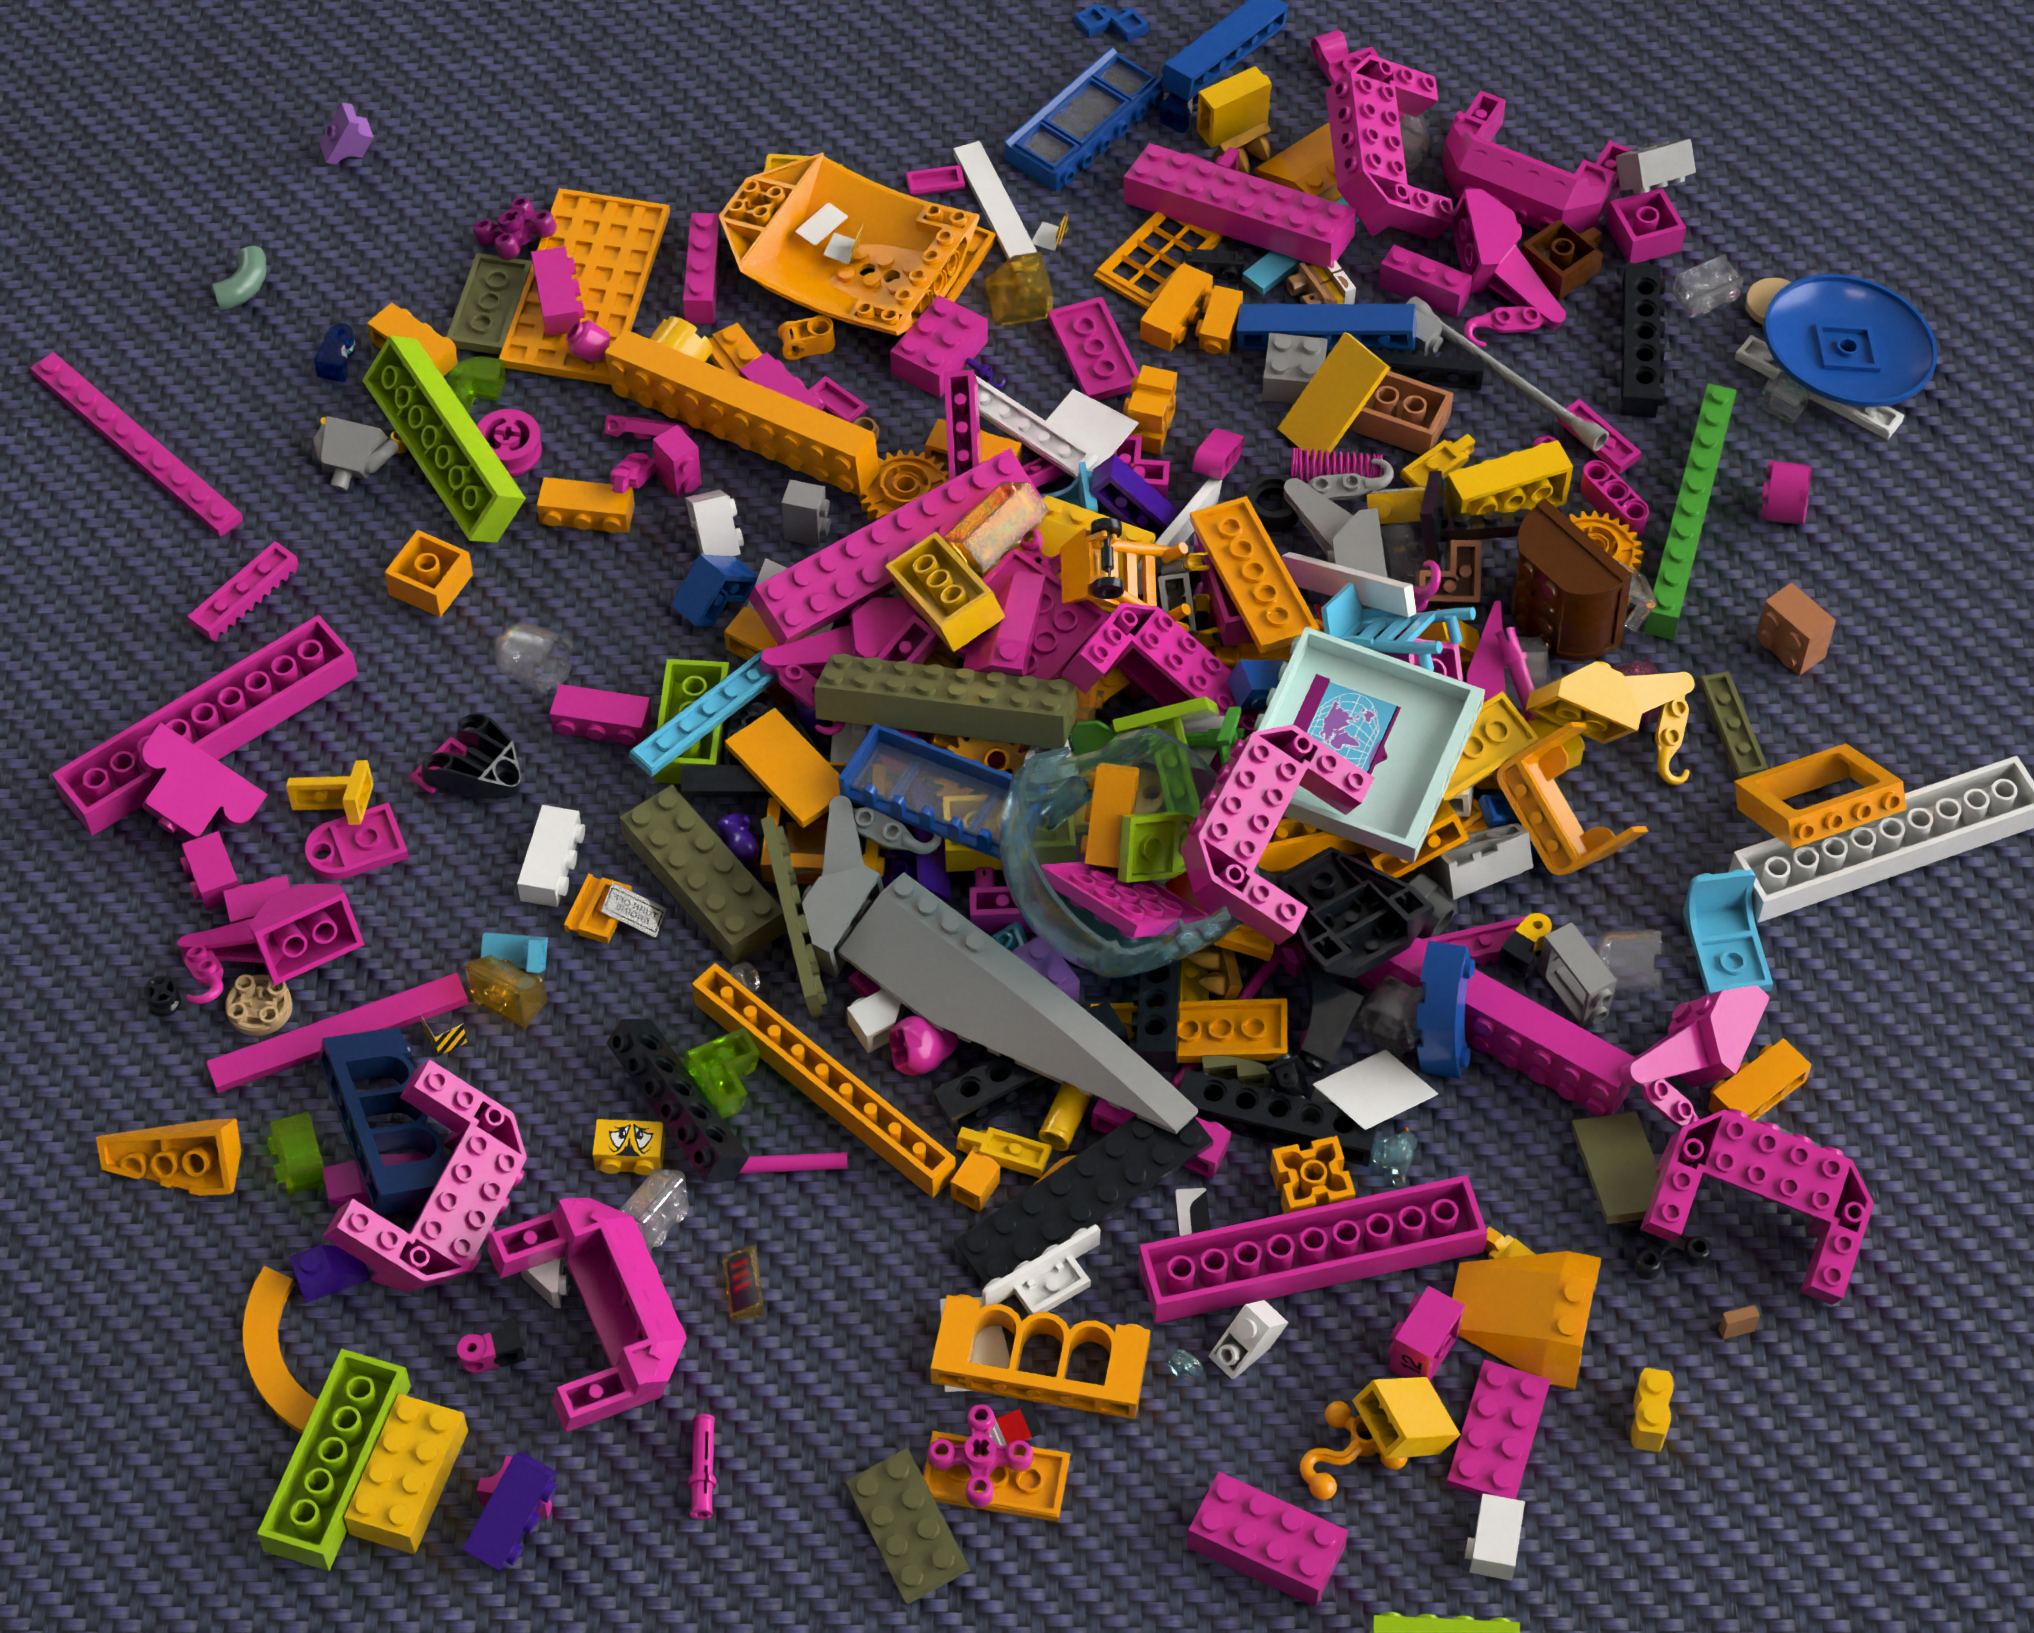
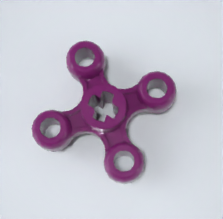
[473,197,557,260]

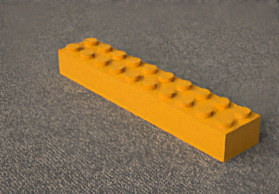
[605,329,880,497]

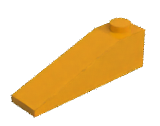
[96,1118,242,1196]

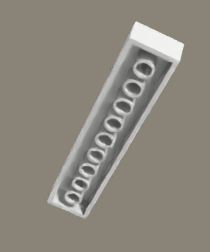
[1729,756,2034,923]

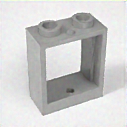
[1538,922,1617,1028]

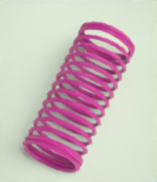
[1290,447,1383,490]

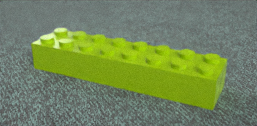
[362,335,526,543]

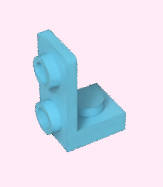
[481,932,548,973]

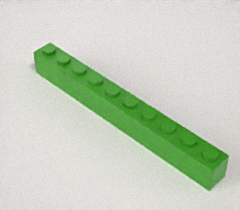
[1644,383,1737,640]

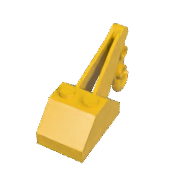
[1525,661,1694,785]

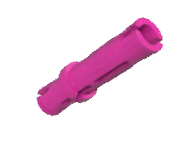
[1495,627,1541,722]
[688,1414,716,1520]

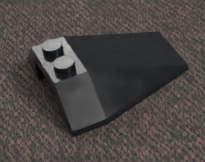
[1277,847,1434,978]

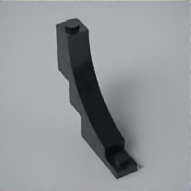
[1253,866,1364,1074]

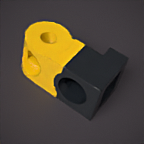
[1498,913,1552,980]

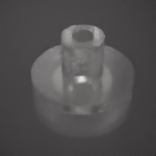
[729,962,760,994]

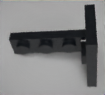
[1420,471,1530,568]

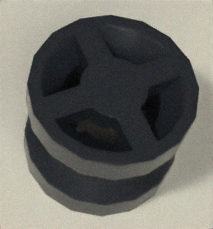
[144,975,181,1017]

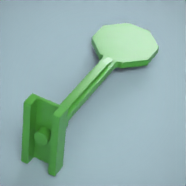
[1071,706,1247,773]

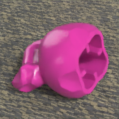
[889,1015,958,1076]

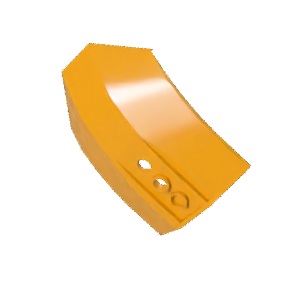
[719,152,979,336]

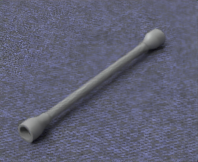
[1406,296,1609,451]

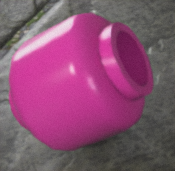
[566,320,610,364]

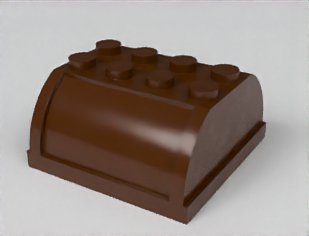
[1511,498,1632,661]

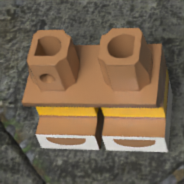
[1287,260,1356,304]

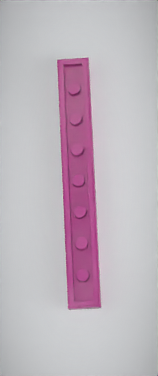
[206,973,469,1093]

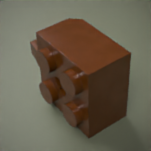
[1521,220,1603,300]

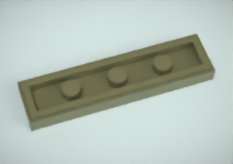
[1698,671,1768,780]

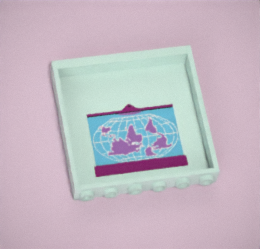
[1254,626,1485,863]

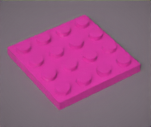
[938,546,1110,680]
[1035,861,1214,940]

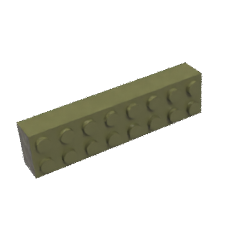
[815,653,1078,749]

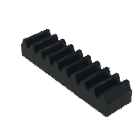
[1369,345,1484,390]

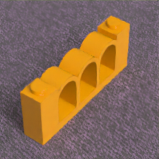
[930,1294,1150,1419]

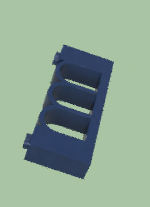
[318,1027,450,1215]

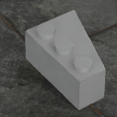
[1615,139,1696,194]
[1430,823,1533,900]

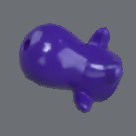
[717,814,759,867]

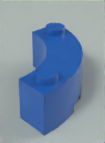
[1417,941,1475,1079]

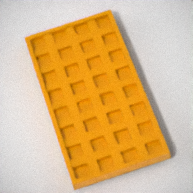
[498,188,670,385]

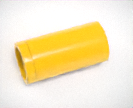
[1038,1082,1093,1151]

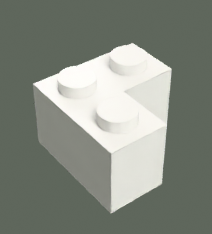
[685,490,744,556]

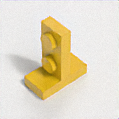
[286,760,374,825]

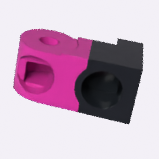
[457,1317,526,1373]

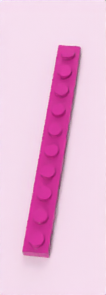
[30,352,243,537]

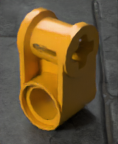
[777,315,835,360]

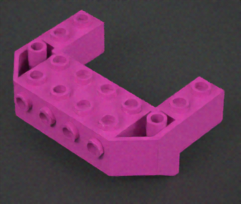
[1326,55,1455,240]
[1441,90,1634,234]
[1061,603,1260,799]
[1180,724,1375,945]
[323,1059,527,1292]
[1640,1109,1874,1305]
[487,1197,687,1433]

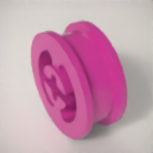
[477,409,542,477]

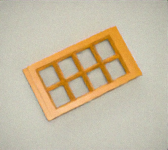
[1093,212,1224,310]

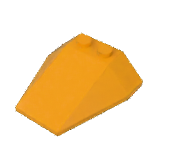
[1452,1251,1601,1390]

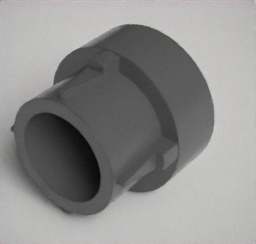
[1409,873,1457,938]

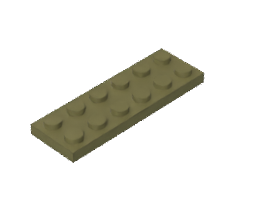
[760,816,828,1018]

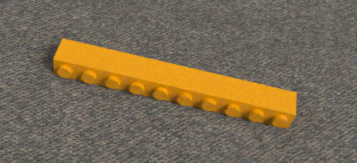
[692,963,956,1198]

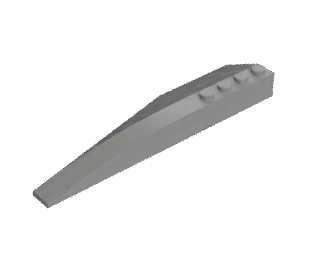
[838,872,1198,1134]

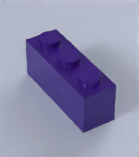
[1089,454,1178,542]
[462,1452,558,1571]

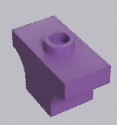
[319,102,374,165]

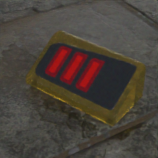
[723,1245,764,1320]

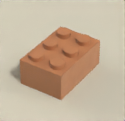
[1348,371,1454,455]

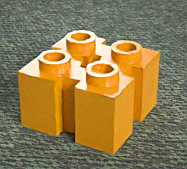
[1123,365,1177,455]
[1270,1136,1356,1214]

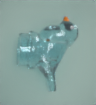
[1371,1127,1418,1189]

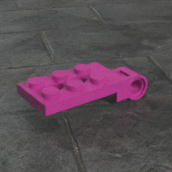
[1310,30,1415,124]

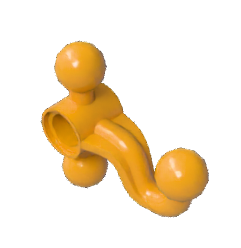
[1300,1401,1408,1500]

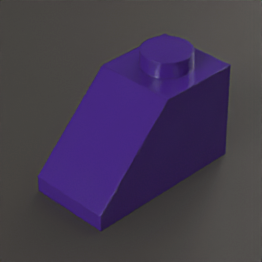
[289,1245,371,1304]

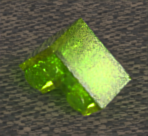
[683,1027,761,1119]

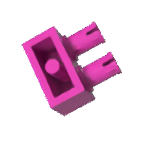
[969,865,1036,935]

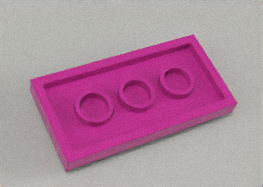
[1047,297,1140,401]
[1446,1359,1551,1500]

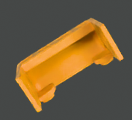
[1497,722,1649,875]

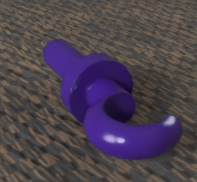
[966,357,1006,389]

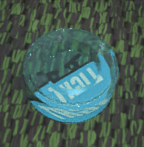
[1167,1349,1203,1381]

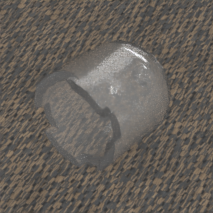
[495,622,574,695]
[1595,929,1661,994]

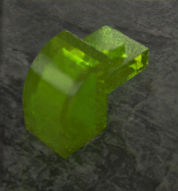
[450,356,506,414]

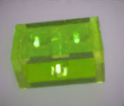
[266,1111,325,1194]

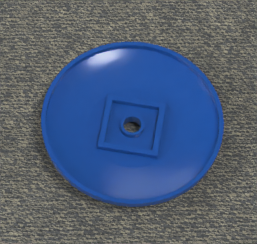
[1763,274,1938,407]

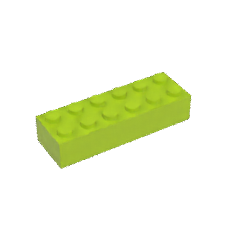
[257,1348,411,1571]

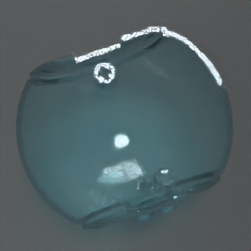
[999,728,1259,978]

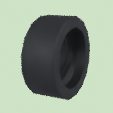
[1246,474,1300,532]

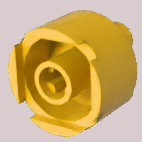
[649,316,713,362]

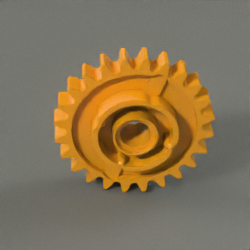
[858,449,949,520]
[1569,511,1643,581]

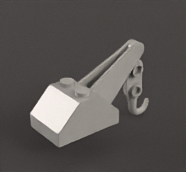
[1284,458,1394,609]
[801,795,942,978]

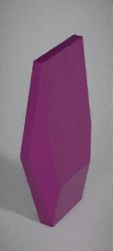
[322,1153,428,1211]

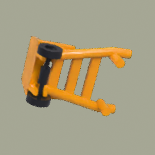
[1060,518,1191,632]

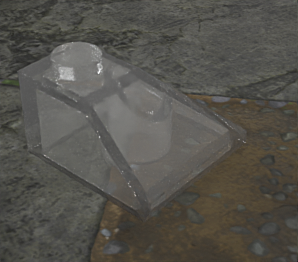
[1380,521,1445,586]

